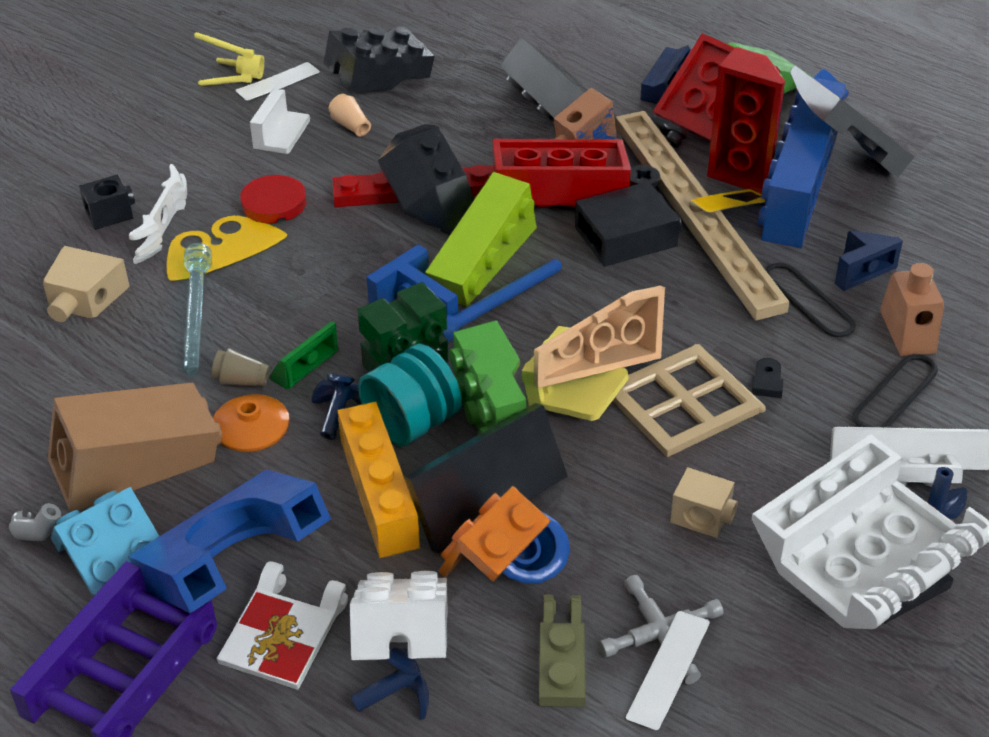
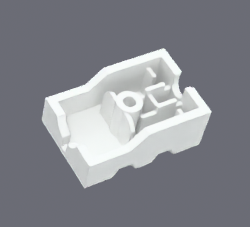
[350,571,448,660]

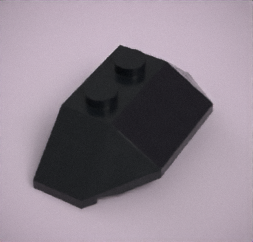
[378,124,474,235]

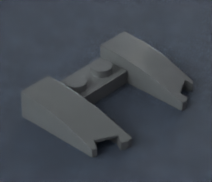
[790,66,915,177]

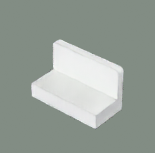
[250,88,310,154]

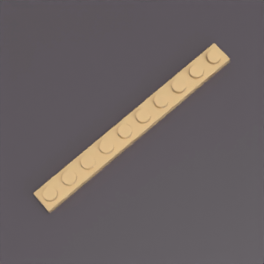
[615,111,789,321]

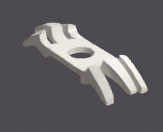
[129,164,187,264]

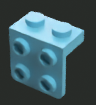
[51,487,160,597]

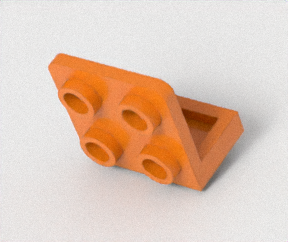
[438,486,551,582]

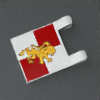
[217,561,348,690]

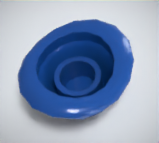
[503,512,570,583]

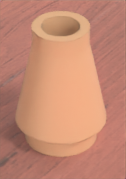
[329,94,371,137]

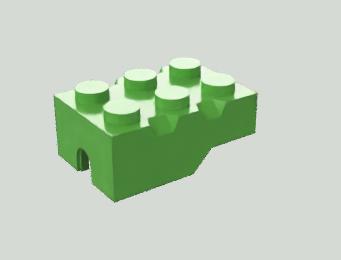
[449,320,526,435]

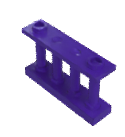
[10,561,217,737]

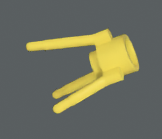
[194,32,264,86]

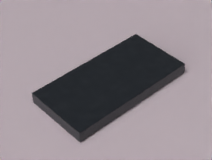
[404,403,568,553]

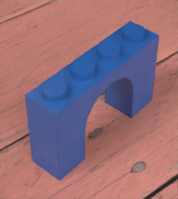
[128,469,331,613]

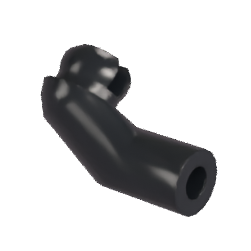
[651,115,687,147]

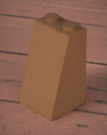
[48,383,222,512]

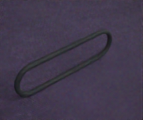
[765,263,856,337]
[852,354,938,428]

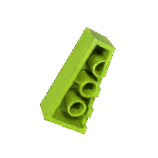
[425,172,537,307]

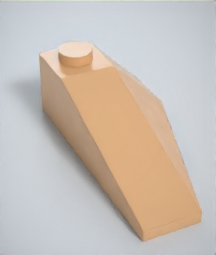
[533,286,665,388]

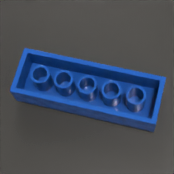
[758,78,846,248]

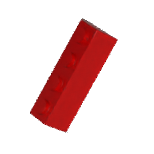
[707,47,785,194]
[492,139,631,208]

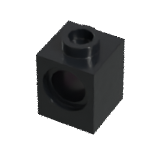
[79,174,135,230]

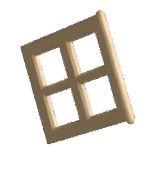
[612,344,766,457]

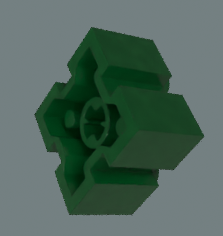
[357,282,448,372]

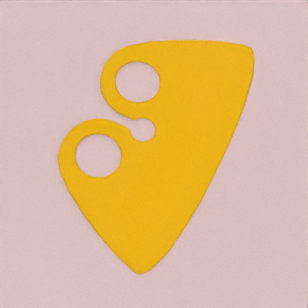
[167,216,288,281]

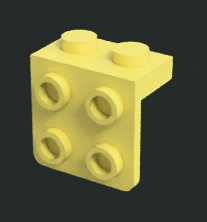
[522,326,629,421]

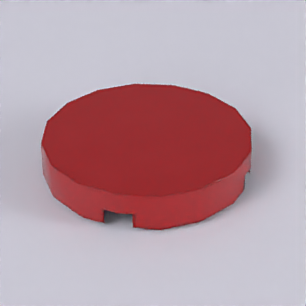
[240,175,307,224]

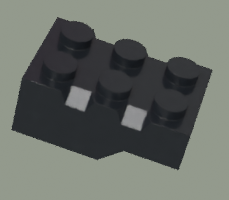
[323,27,435,92]

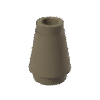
[211,348,270,387]

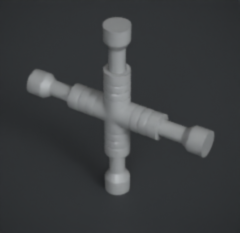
[598,575,724,684]

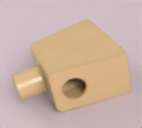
[43,246,129,322]

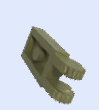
[539,594,585,707]

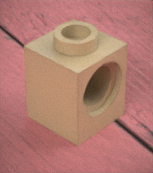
[670,467,738,538]

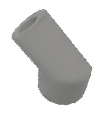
[9,503,61,541]

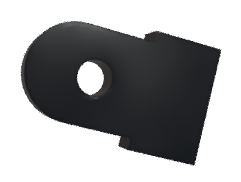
[751,358,783,398]

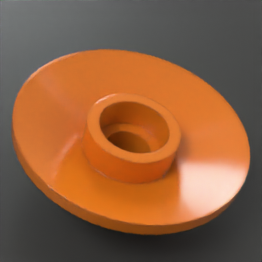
[213,394,290,452]

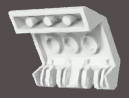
[752,434,989,629]

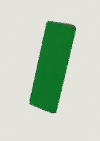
[269,321,339,390]

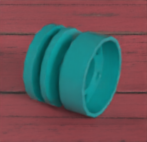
[358,344,462,447]

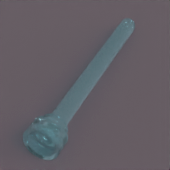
[183,243,212,376]

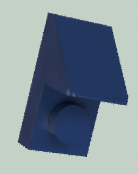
[834,230,903,291]

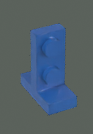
[366,244,458,316]

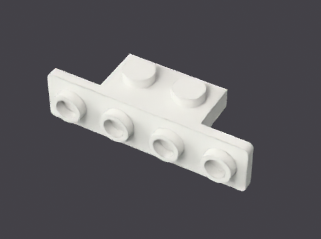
[830,427,989,487]

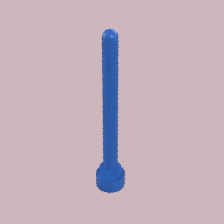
[442,259,562,343]

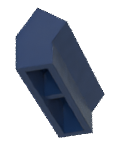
[640,45,691,104]

